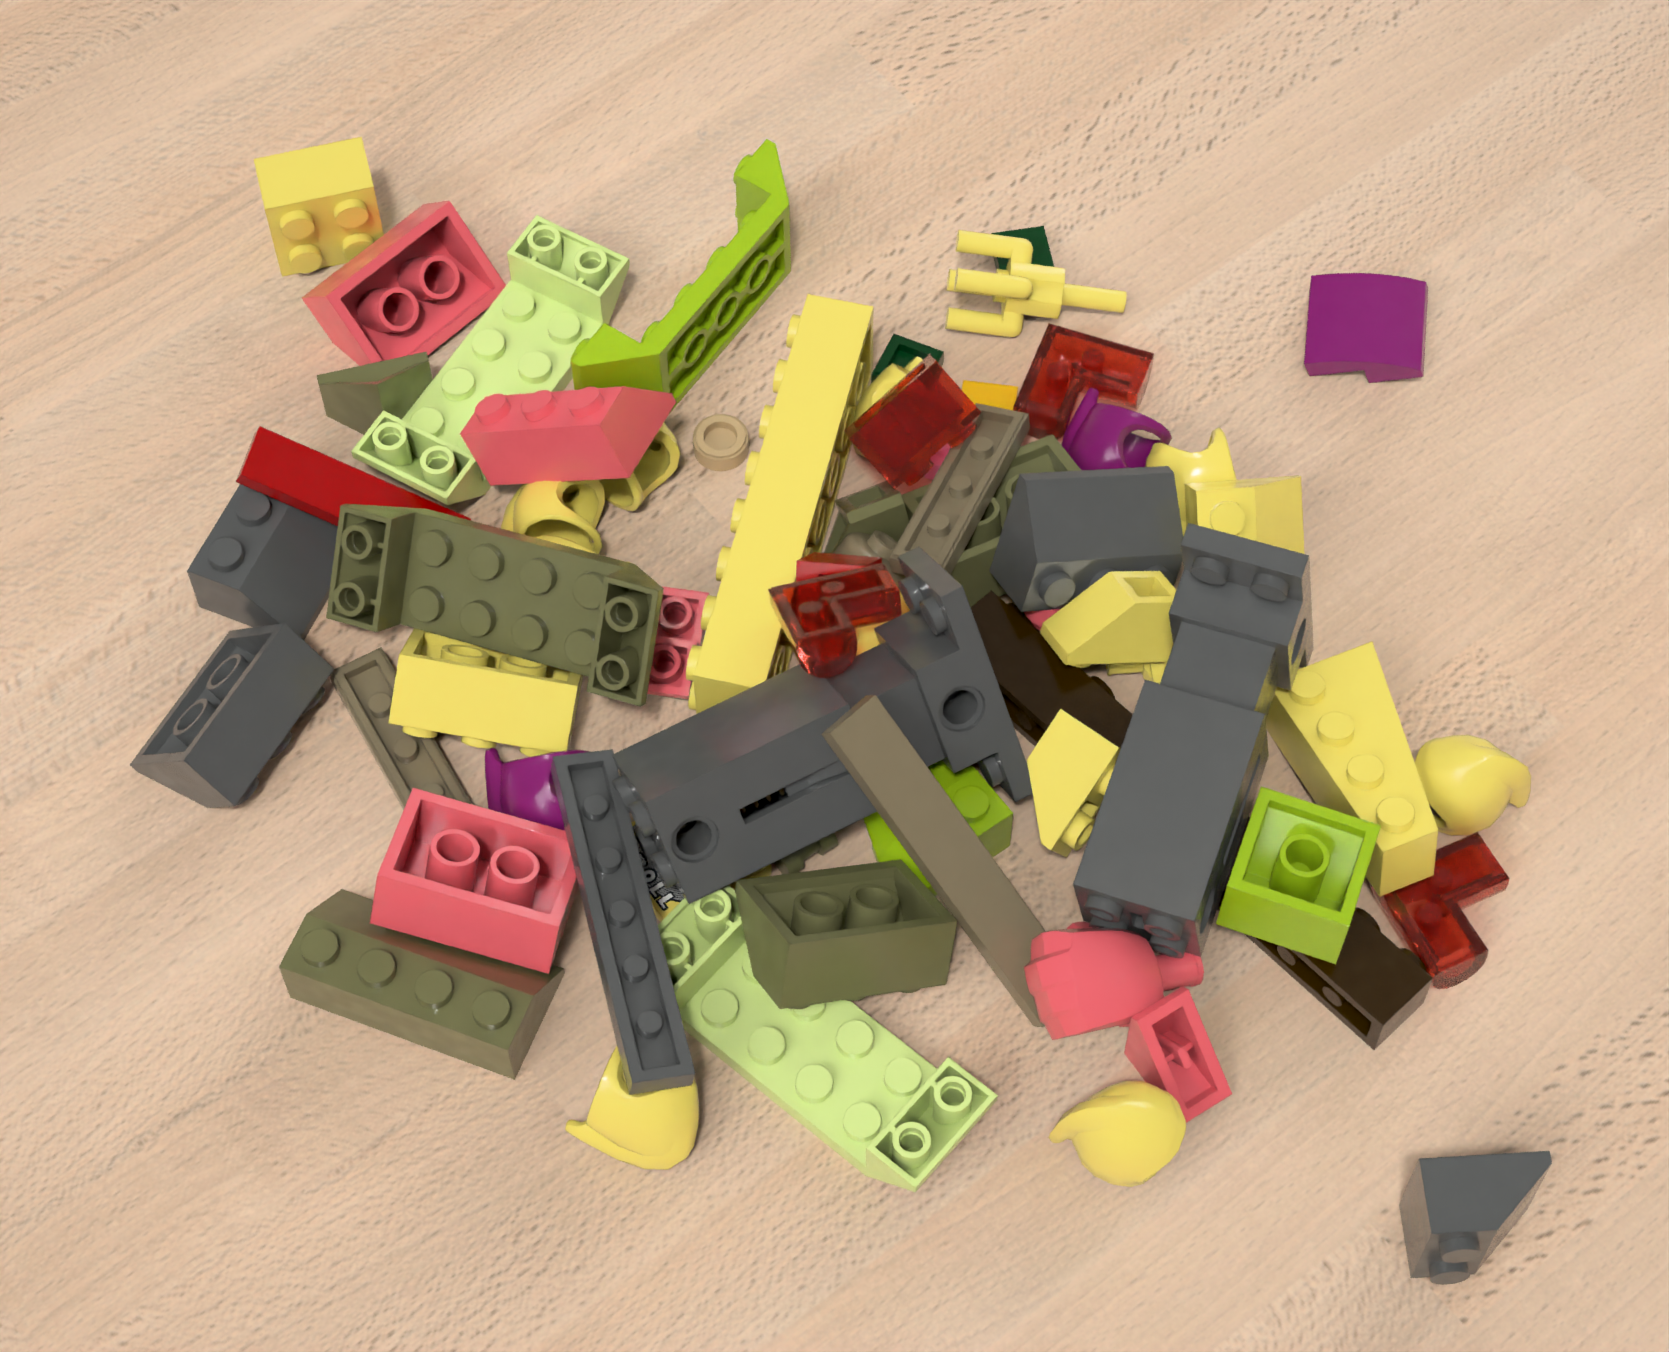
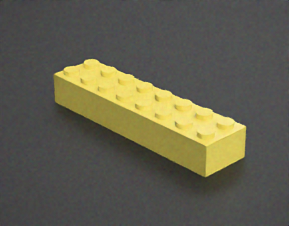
[686,294,873,714]

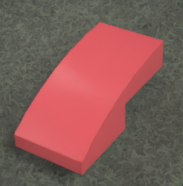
[647,586,709,699]

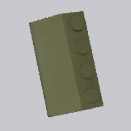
[279,889,565,1080]

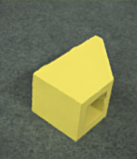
[1040,571,1176,668]
[1027,709,1121,858]

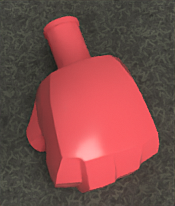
[1024,921,1204,1040]

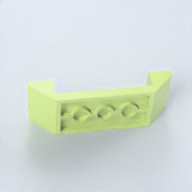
[351,215,630,505]
[658,885,998,1192]

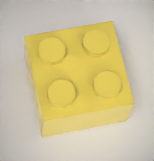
[254,137,384,277]

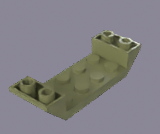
[326,504,664,707]

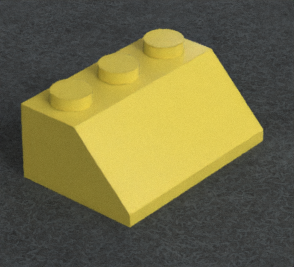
[388,628,583,757]

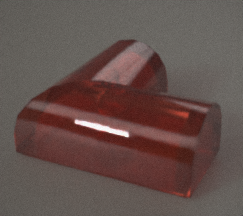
[1013,323,1154,440]
[768,563,902,678]
[1370,832,1510,989]

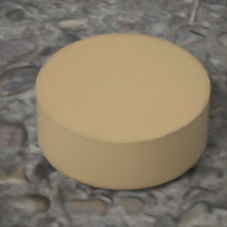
[693,414,749,471]

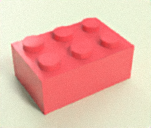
[370,788,579,974]

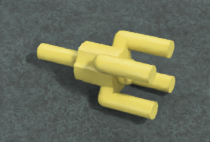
[945,230,1127,338]

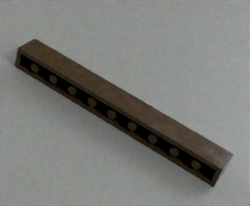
[971,590,1433,1050]

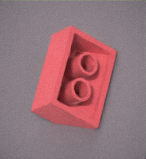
[302,201,506,366]
[460,386,676,486]

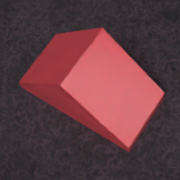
[1124,986,1232,1123]

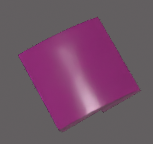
[1304,273,1428,383]

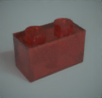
[844,354,982,490]

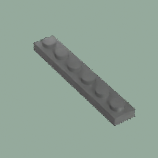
[551,749,695,1095]

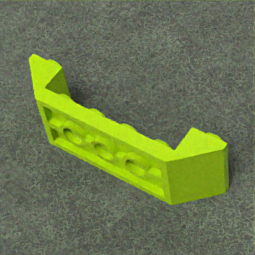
[570,139,791,414]

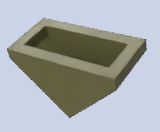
[317,352,433,435]
[824,481,909,554]

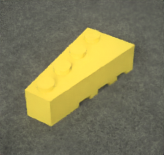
[1266,641,1438,897]

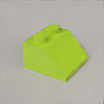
[1216,786,1381,964]

